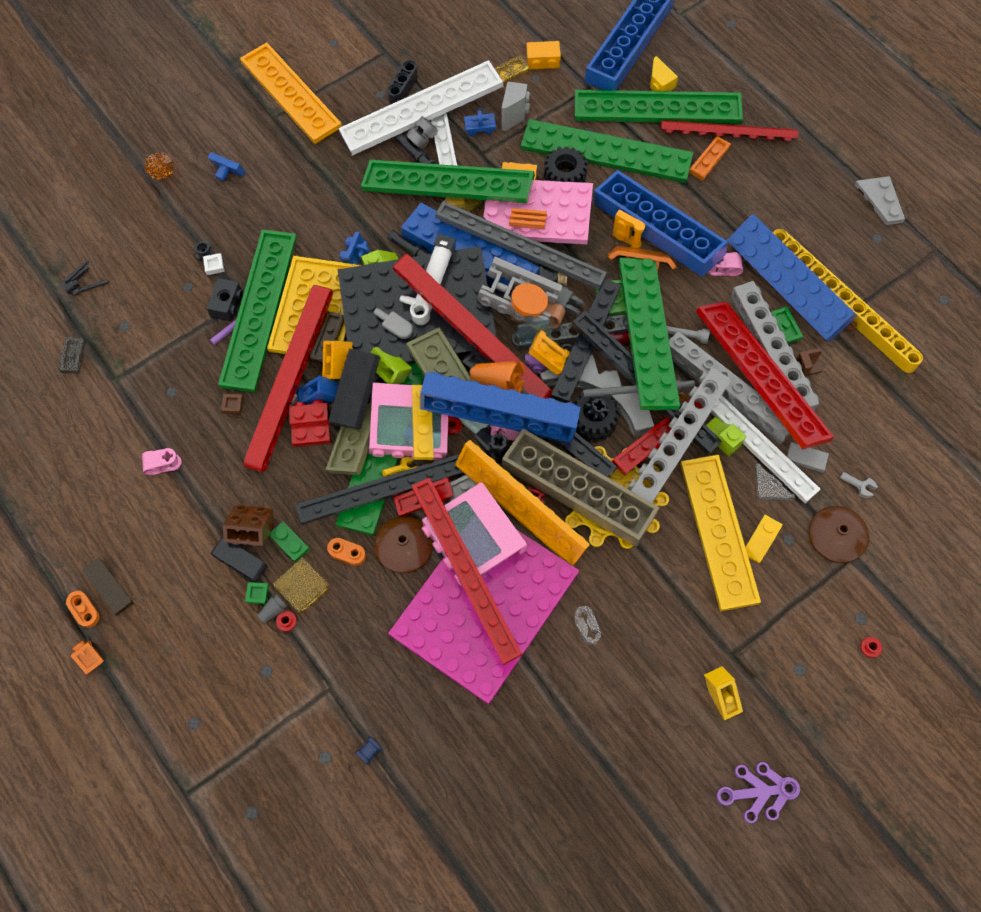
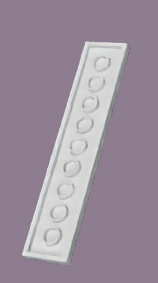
[339,60,504,155]

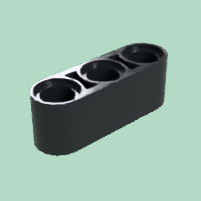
[387,60,418,105]
[210,537,268,583]

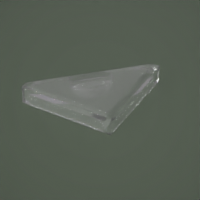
[755,463,795,500]

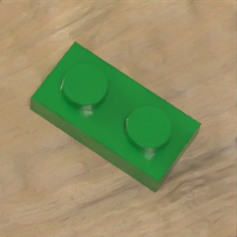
[771,307,803,344]
[269,521,310,563]

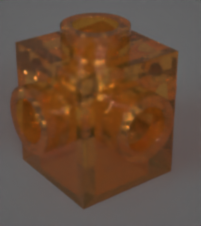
[144,152,174,180]

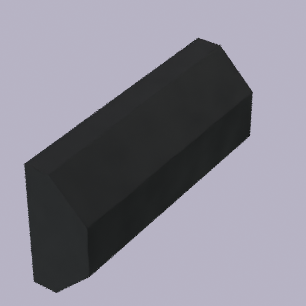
[328,349,380,430]

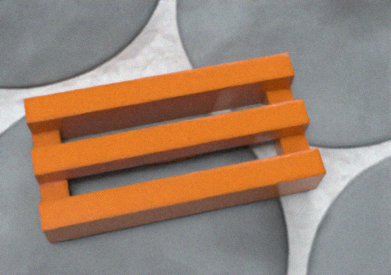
[509,208,547,229]

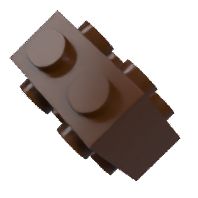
[222,505,274,546]

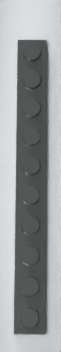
[435,201,607,290]

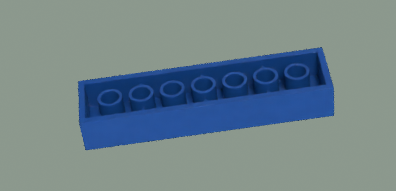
[585,0,674,90]
[594,170,728,277]
[401,203,540,297]
[727,214,858,342]
[420,372,581,443]

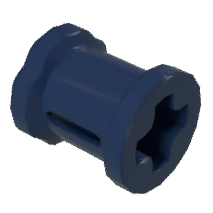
[355,736,383,765]

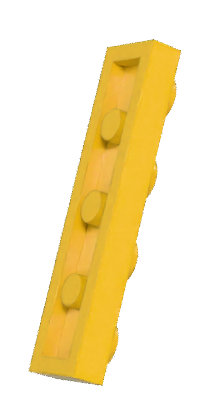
[411,385,434,460]

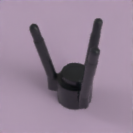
[60,260,109,295]

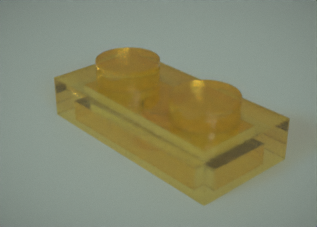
[494,55,529,83]

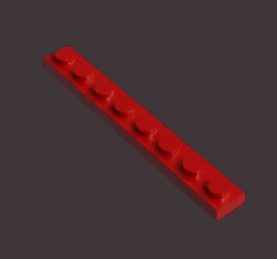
[660,121,799,141]

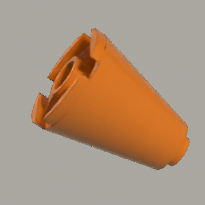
[470,361,525,393]

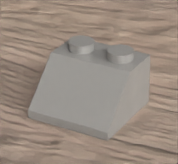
[502,82,530,131]

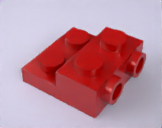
[289,400,331,447]

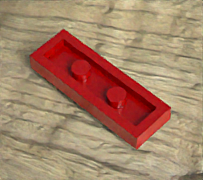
[394,478,455,516]

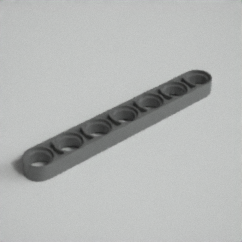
[512,314,629,350]

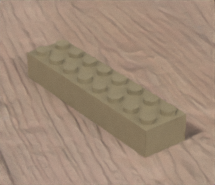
[502,429,659,547]

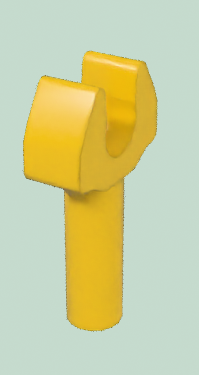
[382,457,418,477]

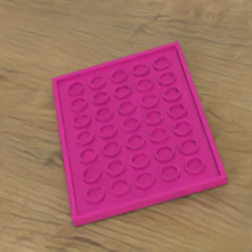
[388,514,579,705]

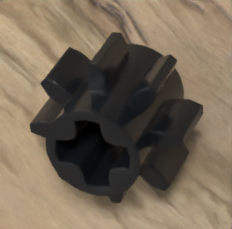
[583,397,609,422]

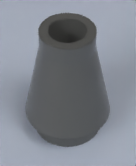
[257,594,288,623]

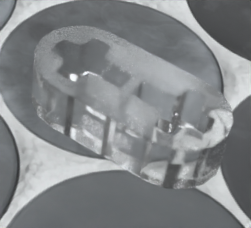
[574,606,601,645]

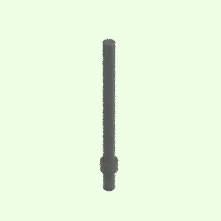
[582,380,695,397]

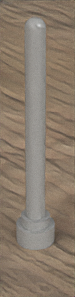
[623,320,710,344]

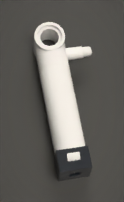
[400,233,456,325]

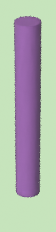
[210,319,236,345]

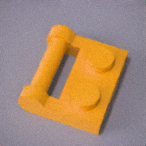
[612,210,645,249]
[528,330,570,376]

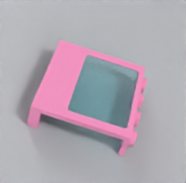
[369,383,448,461]
[422,482,527,586]

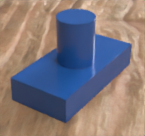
[208,152,246,181]

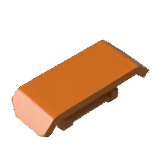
[608,246,677,273]

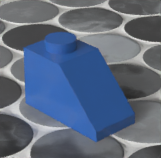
[298,376,338,405]

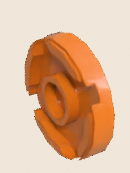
[511,283,548,317]

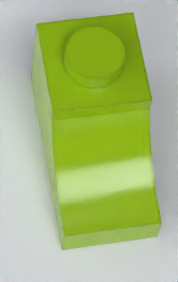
[370,347,412,384]
[706,416,747,457]

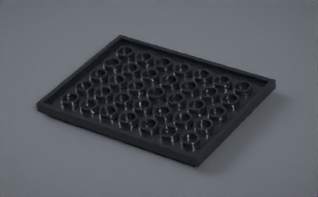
[338,246,497,364]

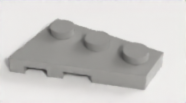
[855,176,905,225]

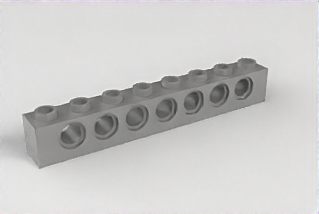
[730,281,819,411]
[669,331,790,445]
[628,367,732,503]

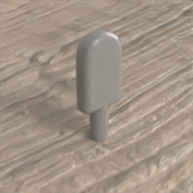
[374,308,413,339]

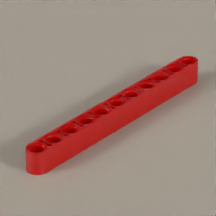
[392,254,553,399]
[244,284,333,472]

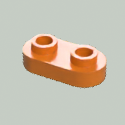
[327,538,366,566]
[66,591,99,628]

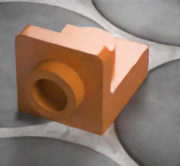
[70,640,104,675]

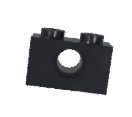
[206,278,243,322]

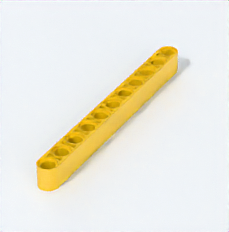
[773,229,923,373]

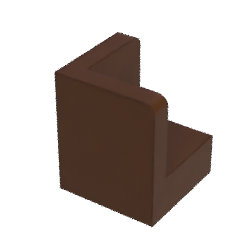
[796,348,823,376]

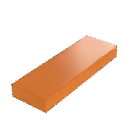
[689,136,731,181]

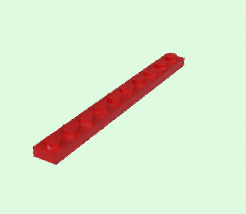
[412,477,522,665]

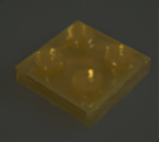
[272,557,330,614]

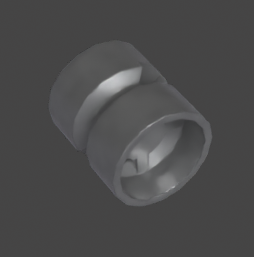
[407,116,438,149]

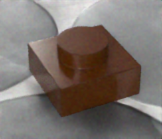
[221,394,244,414]

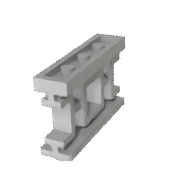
[477,257,563,329]

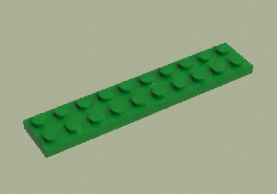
[575,90,743,124]
[521,119,693,183]
[361,160,535,203]
[218,230,297,393]
[619,258,680,410]
[336,363,425,536]

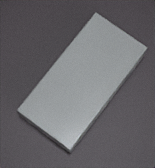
[786,442,829,473]

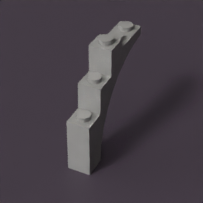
[540,355,654,438]

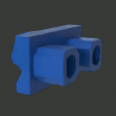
[464,110,496,136]
[339,232,370,265]

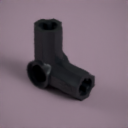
[474,427,509,464]

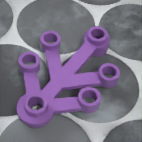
[716,762,800,824]

